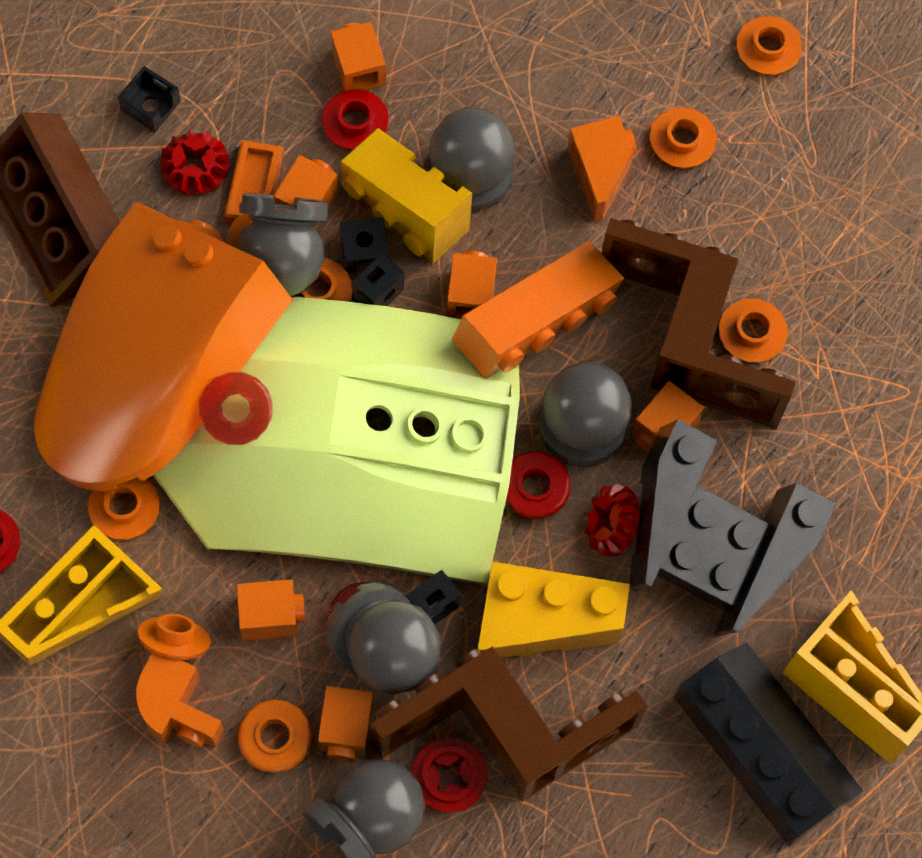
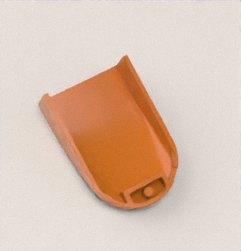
[34,201,293,491]

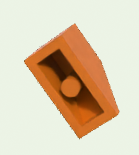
[567,115,637,222]

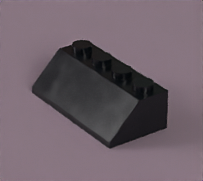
[674,643,863,847]

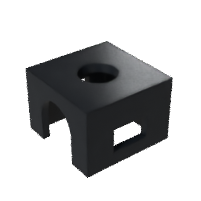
[118,66,181,132]
[340,217,389,274]
[351,253,404,306]
[405,570,461,625]

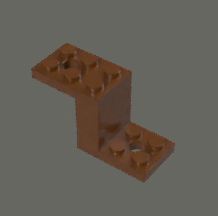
[601,218,796,429]
[372,646,648,802]

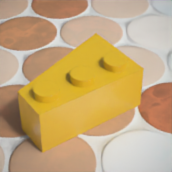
[341,128,472,264]
[0,525,162,666]
[478,561,630,658]
[782,590,922,764]

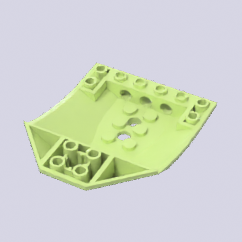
[153,297,520,586]

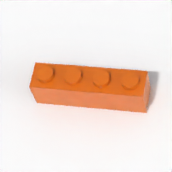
[451,241,624,379]

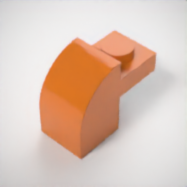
[136,653,225,748]

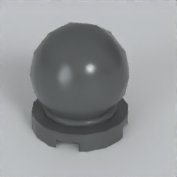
[428,107,516,213]
[236,193,329,296]
[539,361,632,467]
[326,582,441,695]
[303,760,426,858]

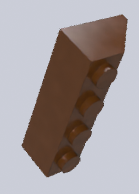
[0,112,120,306]

